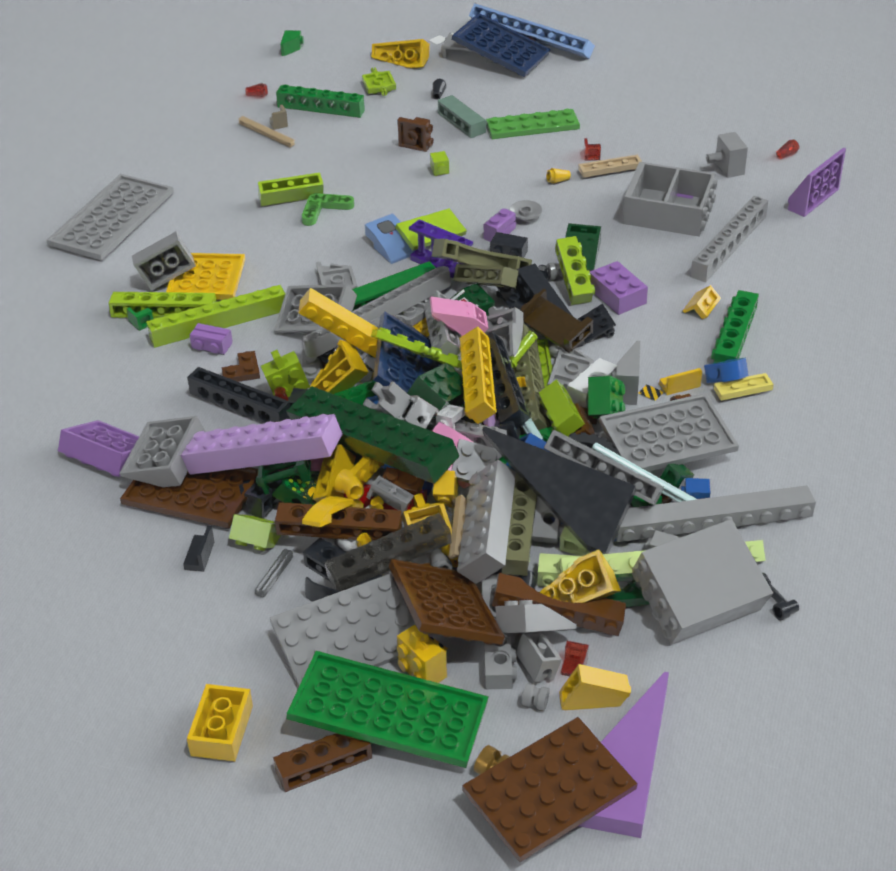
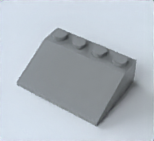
[274,284,357,333]
[119,416,206,487]

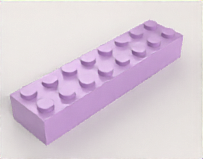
[181,414,342,474]

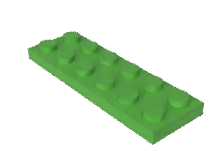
[486,108,580,139]

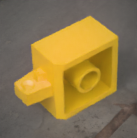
[402,493,452,556]
[397,625,447,683]

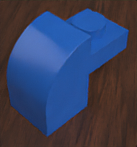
[704,357,749,383]

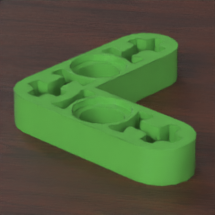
[302,193,354,226]

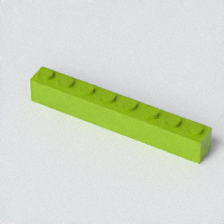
[146,285,286,348]

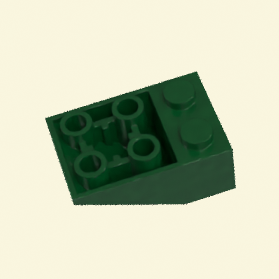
[565,223,602,271]

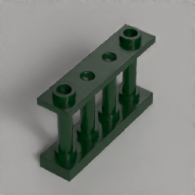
[256,459,311,495]

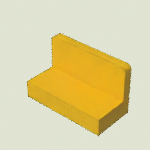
[682,285,721,319]
[659,368,702,396]

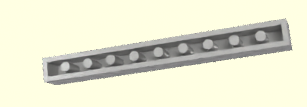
[616,485,816,542]

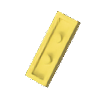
[714,373,774,401]

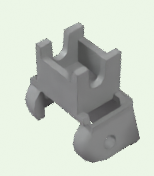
[363,382,439,429]

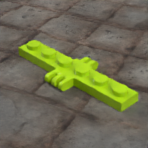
[371,327,462,371]

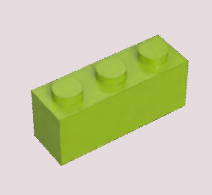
[538,379,585,436]

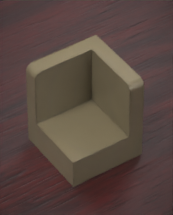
[269,105,288,130]

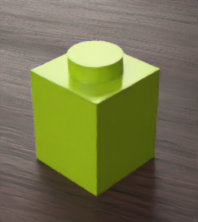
[430,151,450,176]

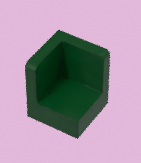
[660,464,694,488]

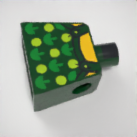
[272,466,317,505]

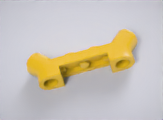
[335,455,384,500]

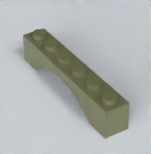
[432,239,532,270]

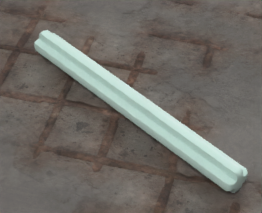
[591,443,697,502]

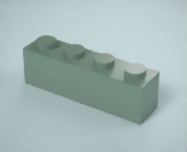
[438,95,487,138]

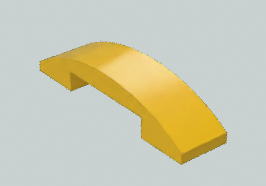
[302,496,363,527]

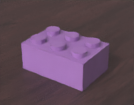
[590,261,648,315]

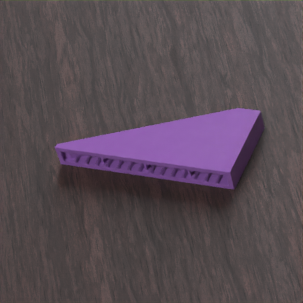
[579,672,669,838]

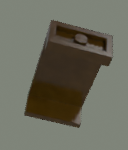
[520,289,593,353]

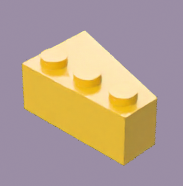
[309,339,369,394]

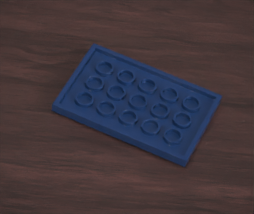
[451,13,551,77]
[373,311,443,393]

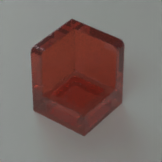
[584,138,601,161]
[561,641,589,677]

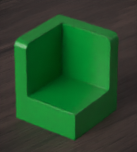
[126,307,153,331]

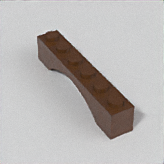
[492,573,626,636]

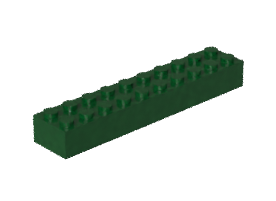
[286,386,460,484]

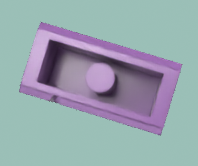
[483,208,516,242]
[190,323,233,355]

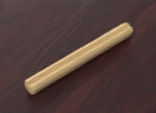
[238,116,295,147]

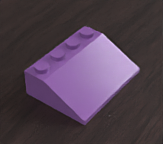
[788,147,846,217]
[58,420,139,477]

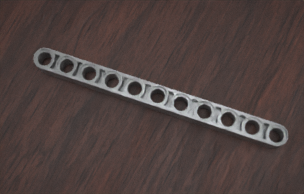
[303,266,451,358]

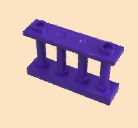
[409,219,473,279]

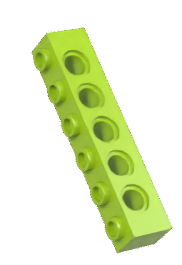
[108,292,216,318]

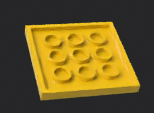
[166,253,245,300]

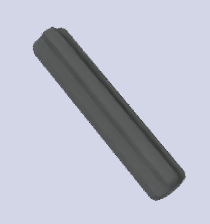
[255,549,293,597]

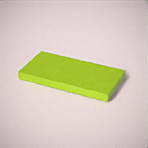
[395,208,467,251]

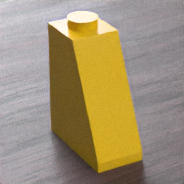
[559,664,631,710]

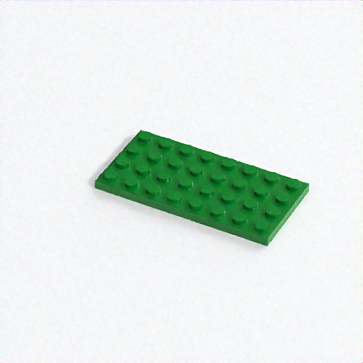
[286,651,489,768]

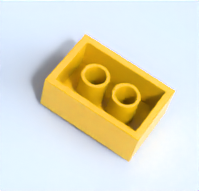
[187,684,253,762]

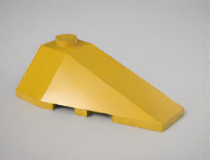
[371,39,430,68]

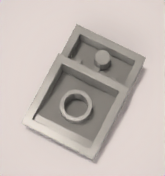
[485,307,523,357]

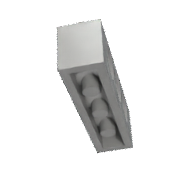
[532,496,564,544]

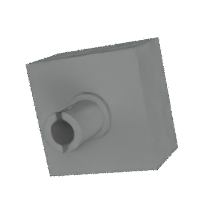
[706,132,748,178]

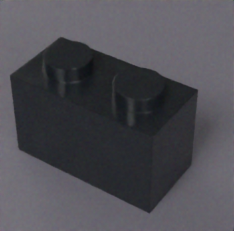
[490,232,528,258]

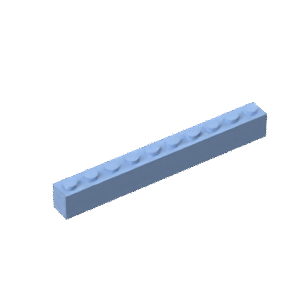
[469,3,595,59]

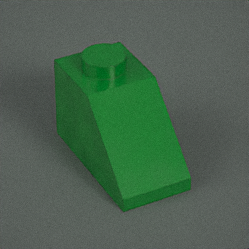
[280,30,304,56]

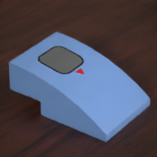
[365,213,416,264]

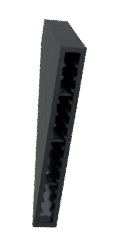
[482,426,636,554]

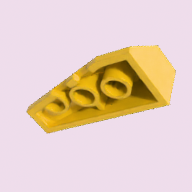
[540,550,621,603]

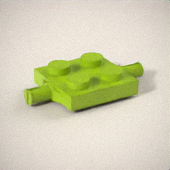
[362,67,396,96]

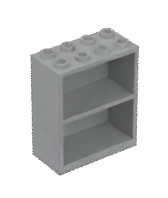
[623,161,718,237]
[632,519,773,645]

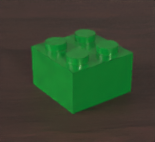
[588,376,626,419]

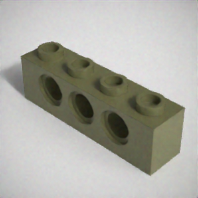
[453,264,518,288]

